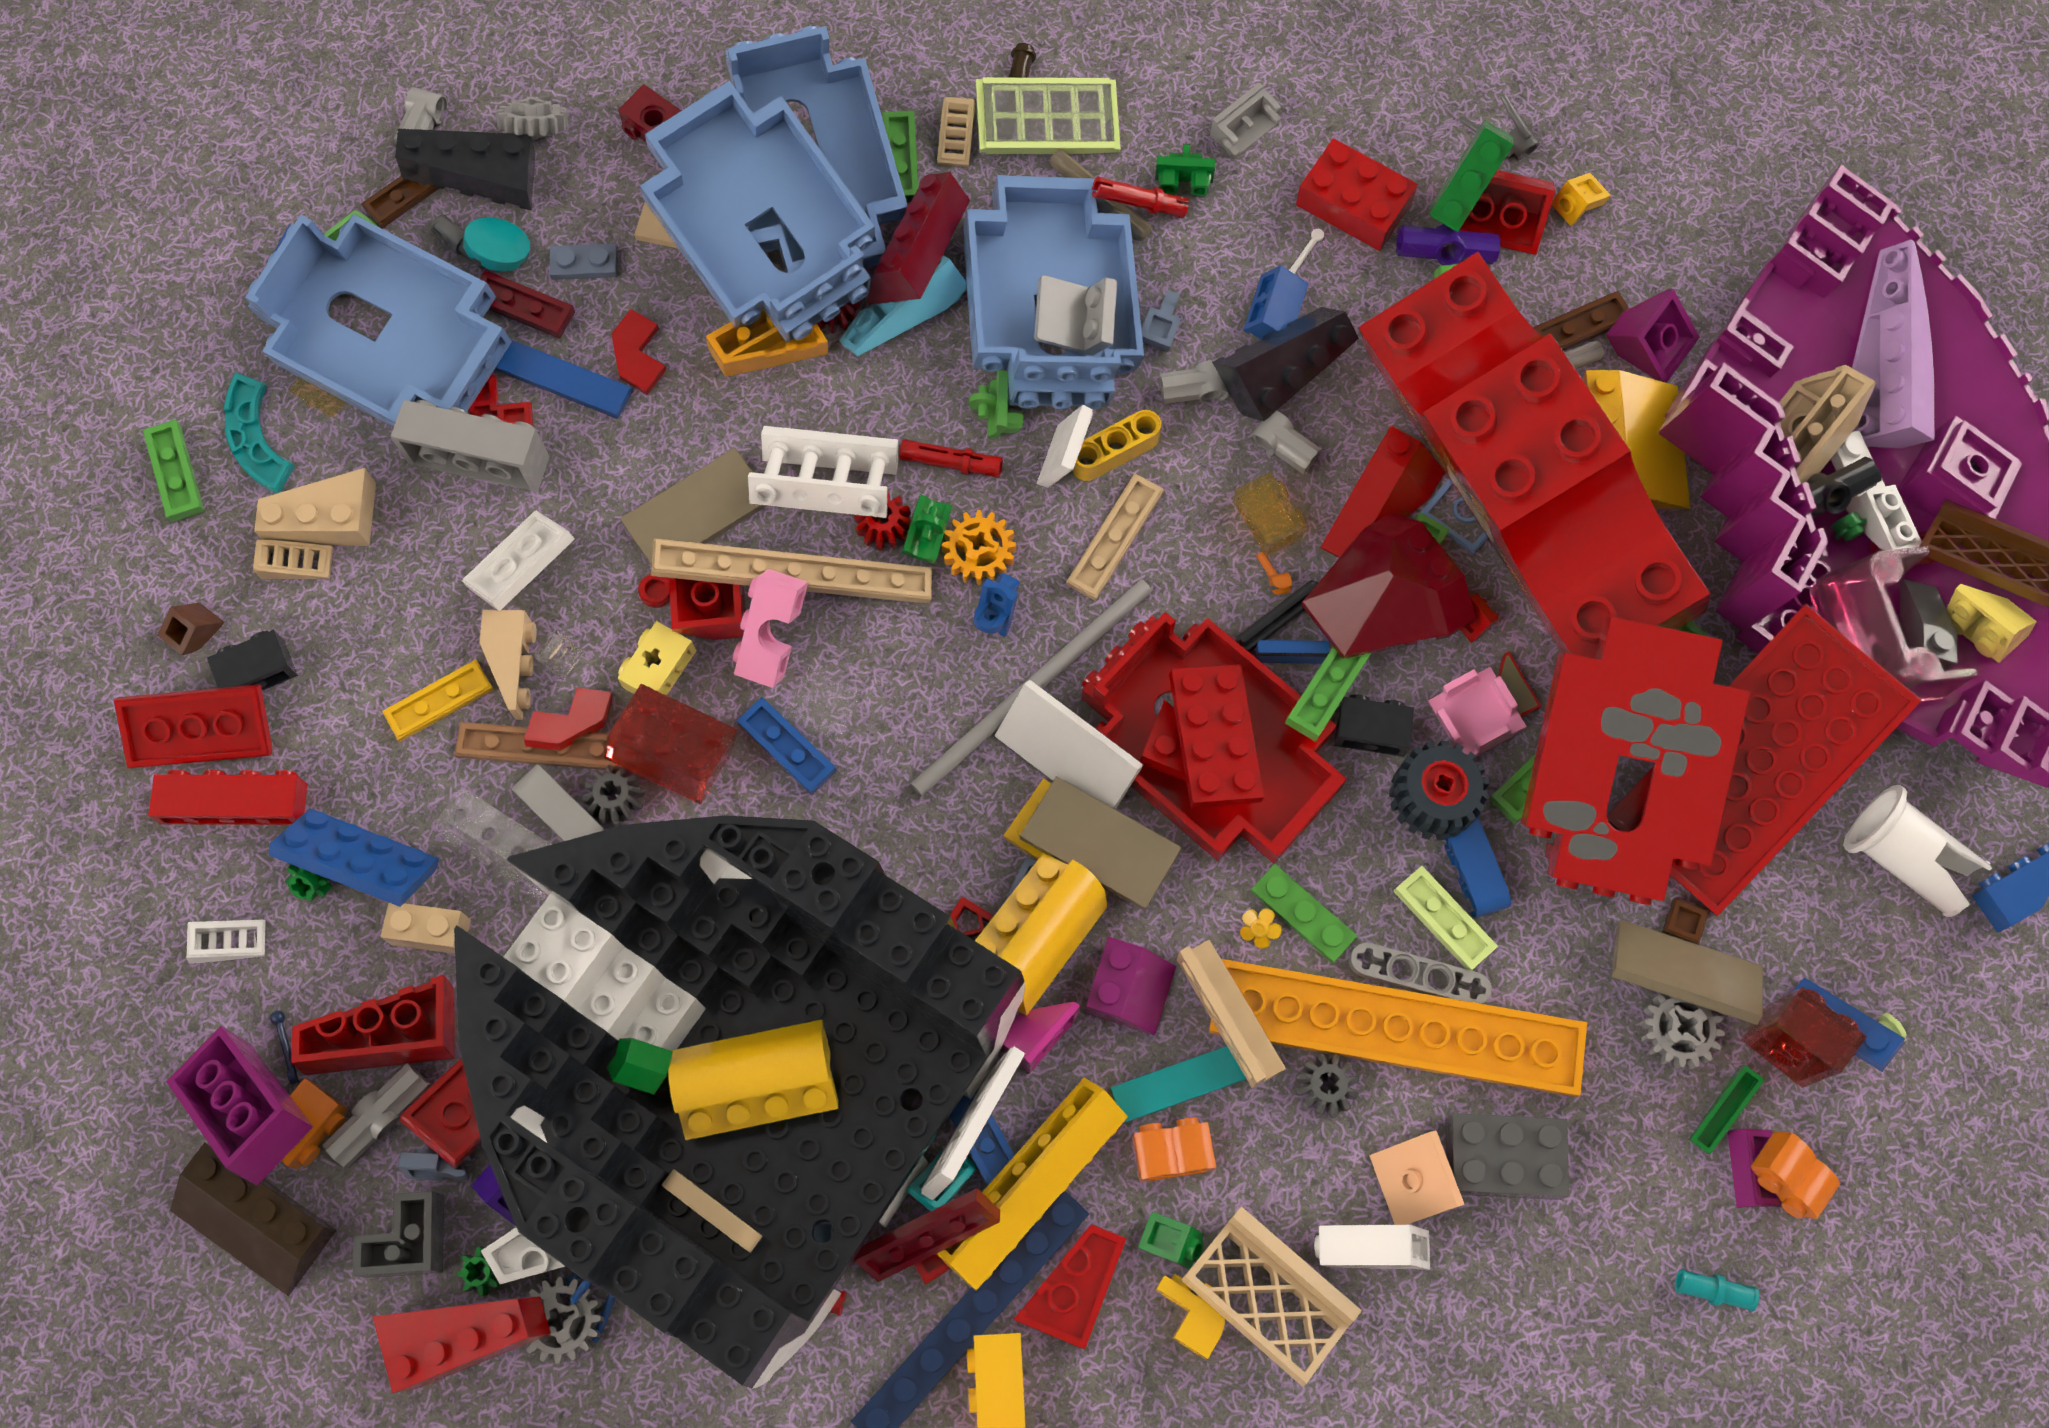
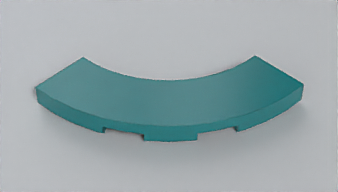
[224,372,295,494]

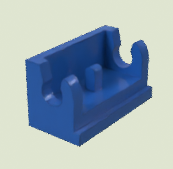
[1243,265,1309,340]

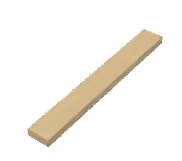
[651,538,932,603]

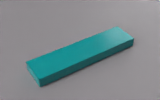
[1110,1046,1247,1124]

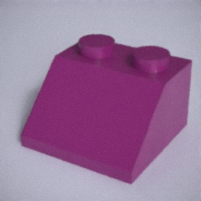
[1085,936,1176,1036]

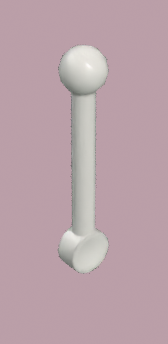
[1288,229,1324,274]

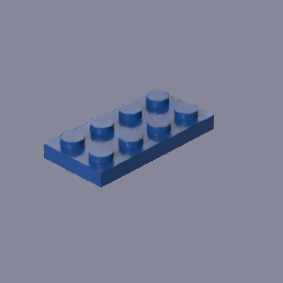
[269,808,439,907]

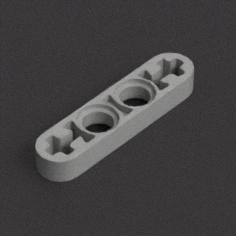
[1349,943,1492,1004]

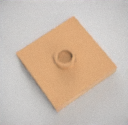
[1369,1130,1465,1225]

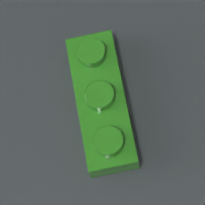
[882,111,919,202]
[143,419,205,523]
[1250,864,1357,964]

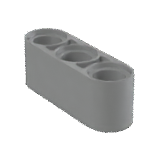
[511,764,604,841]

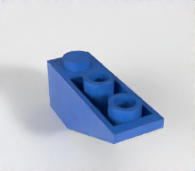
[1972,843,2049,933]

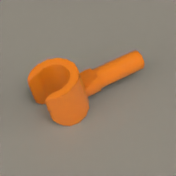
[1256,552,1292,595]

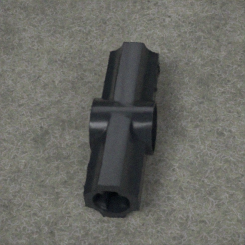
[1807,456,1882,519]

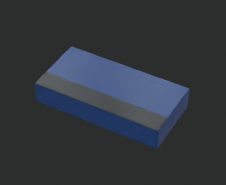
[1255,640,1329,664]

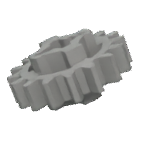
[496,97,569,140]
[1639,994,1725,1070]
[527,1277,604,1364]

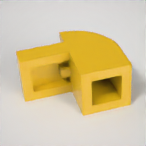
[1155,1274,1225,1360]

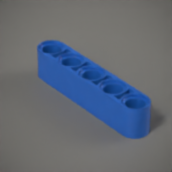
[1444,816,1511,918]

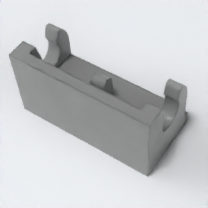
[1210,83,1281,158]

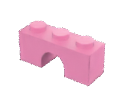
[733,569,808,688]

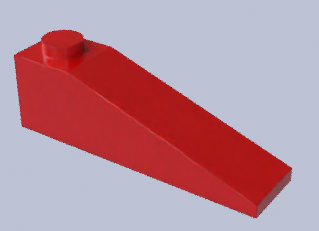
[1320,426,1445,558]

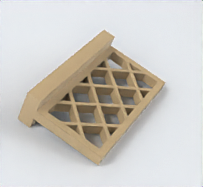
[1182,1206,1362,1387]

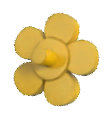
[1240,908,1282,949]

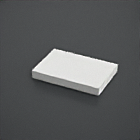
[462,510,575,611]

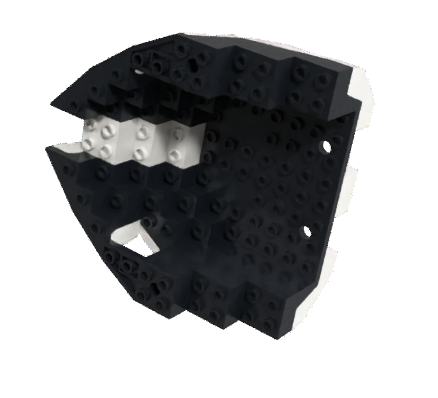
[454,815,1025,1389]

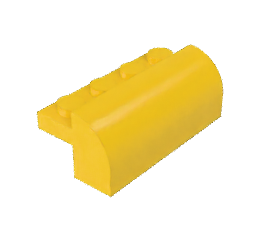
[975,852,1107,1016]
[668,1020,838,1140]

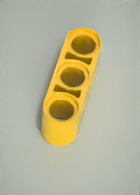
[1072,410,1161,481]

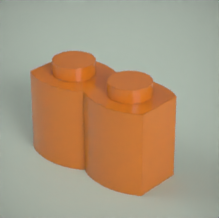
[1132,1117,1216,1183]
[1751,1131,1841,1219]

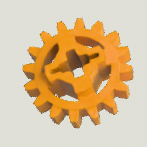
[941,510,1016,585]

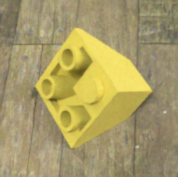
[1946,584,2037,663]

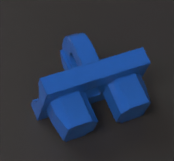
[973,573,1020,637]

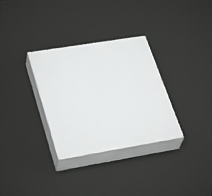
[1037,405,1093,488]

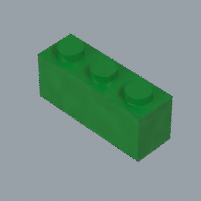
[1429,120,1514,232]

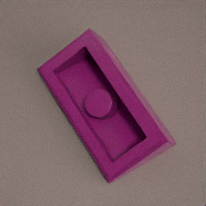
[1727,1129,1781,1208]

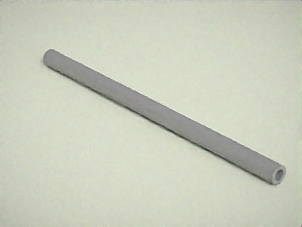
[910,579,1152,797]

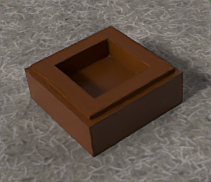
[1662,898,1710,945]

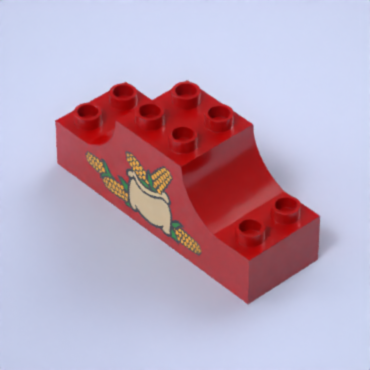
[1358,252,1711,659]

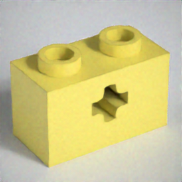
[618,621,696,708]

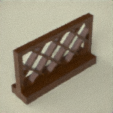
[1916,499,2049,608]

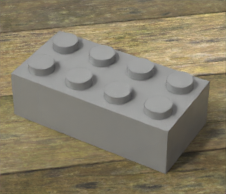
[390,400,550,493]

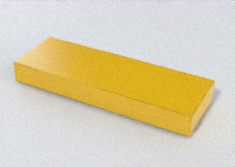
[382,659,494,742]

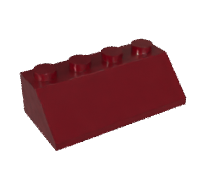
[867,172,970,305]

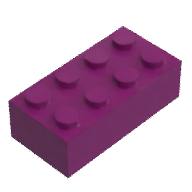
[166,1025,313,1185]

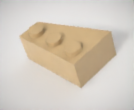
[254,468,376,546]

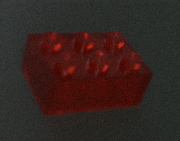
[604,683,738,805]
[1741,987,1867,1088]

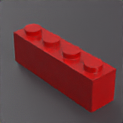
[148,770,308,825]

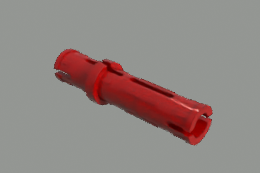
[1092,176,1189,218]
[899,438,1003,478]

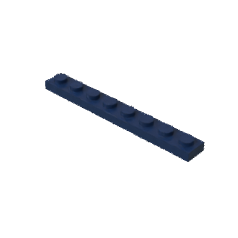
[851,1191,1090,1428]

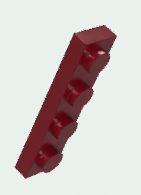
[854,1188,1001,1282]

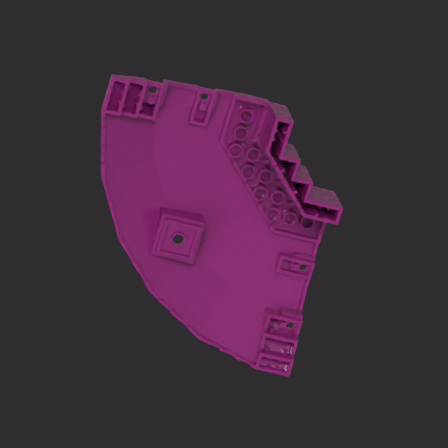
[1658,165,2049,788]

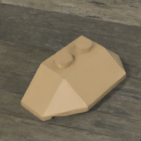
[1779,365,1876,484]

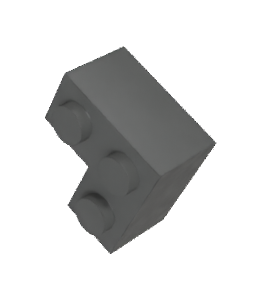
[353,1191,444,1278]

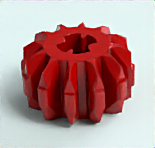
[854,492,911,551]

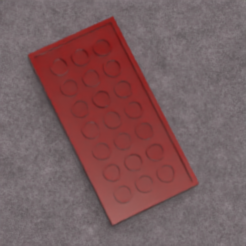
[1607,604,1922,916]

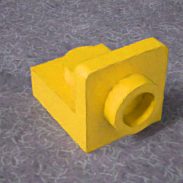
[1551,173,1611,226]

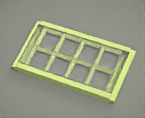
[975,77,1121,154]

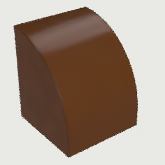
[157,603,224,655]

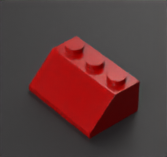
[1442,170,1555,255]

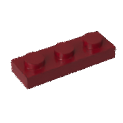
[480,270,575,339]

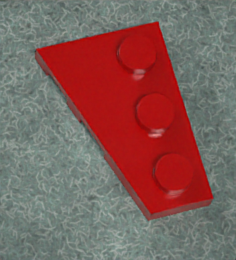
[1013,1224,1127,1350]

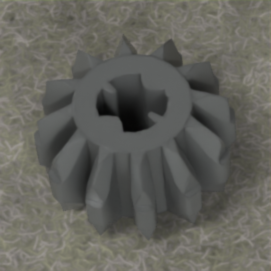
[582,765,645,826]
[1295,1053,1359,1118]

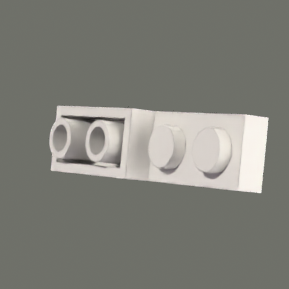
[1831,430,1922,556]

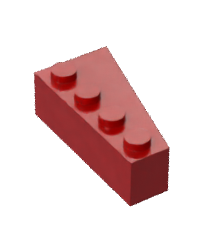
[291,974,455,1075]
[373,1296,551,1393]

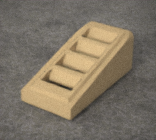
[937,97,976,167]
[253,540,333,579]

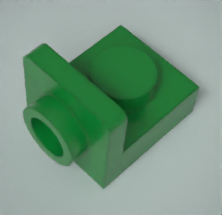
[1138,1212,1204,1270]

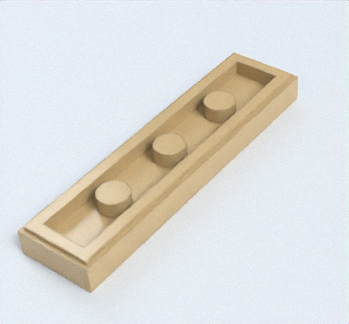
[1066,473,1164,601]

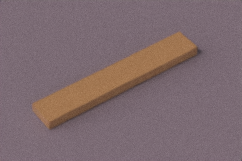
[454,722,671,775]

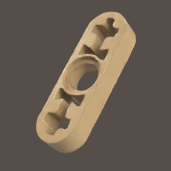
[661,1169,763,1253]

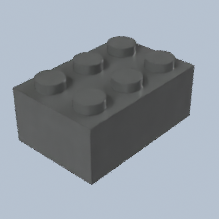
[1445,1113,1569,1200]

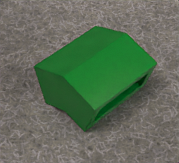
[607,1038,673,1095]

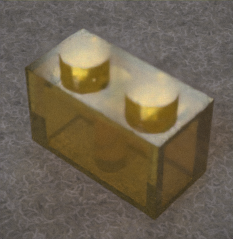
[1232,472,1306,557]

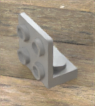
[1034,275,1117,356]

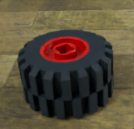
[1389,741,1490,841]

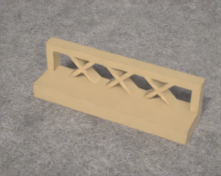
[1177,940,1286,1089]

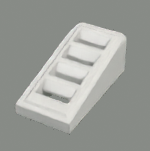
[186,920,266,964]

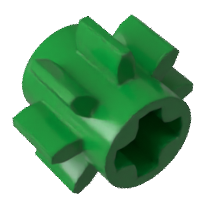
[285,864,333,902]
[456,1247,503,1296]

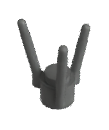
[1460,94,1540,160]

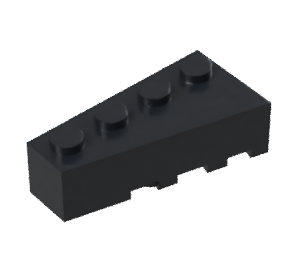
[395,128,536,210]
[1212,307,1359,421]

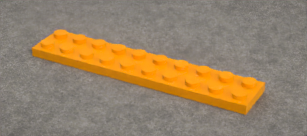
[1208,959,1587,1098]

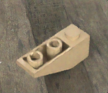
[479,610,537,720]

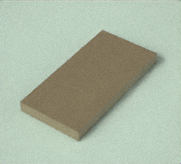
[620,448,768,564]
[1020,776,1182,911]
[1612,919,1763,1025]

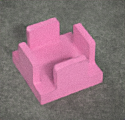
[1428,667,1527,756]

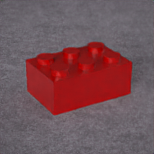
[1296,138,1418,251]

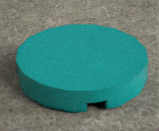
[463,217,530,272]

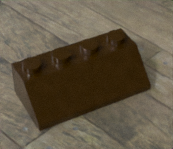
[170,1142,337,1296]

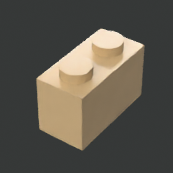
[381,903,471,954]

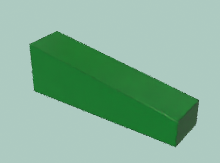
[1688,1065,1765,1155]

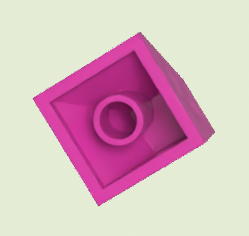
[1001,1002,1080,1074]

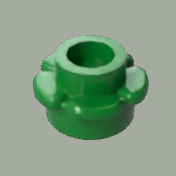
[1831,511,1867,542]

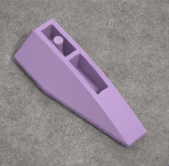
[1852,240,1934,448]

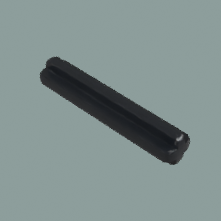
[1236,580,1318,652]

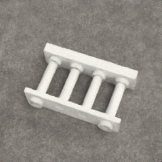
[748,426,898,518]

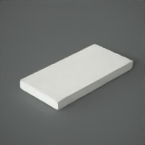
[995,680,1143,809]
[921,1046,1025,1201]

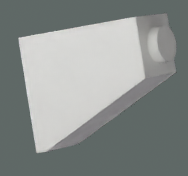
[1314,1225,1430,1270]

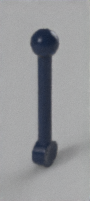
[270,1011,300,1085]

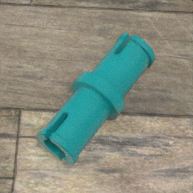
[1675,1269,1759,1312]

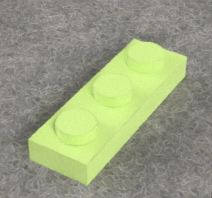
[1393,866,1498,971]

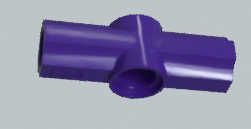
[1396,224,1500,265]

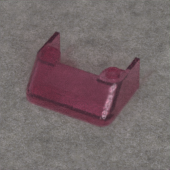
[1810,546,1978,701]

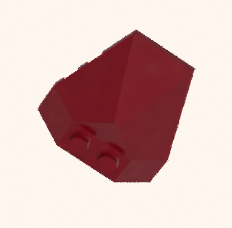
[1301,513,1476,659]

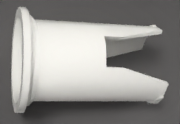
[1843,785,1992,917]

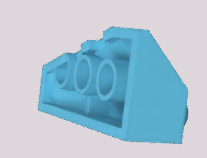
[839,255,967,357]

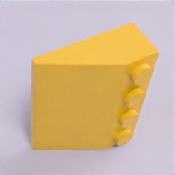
[1582,370,1690,509]

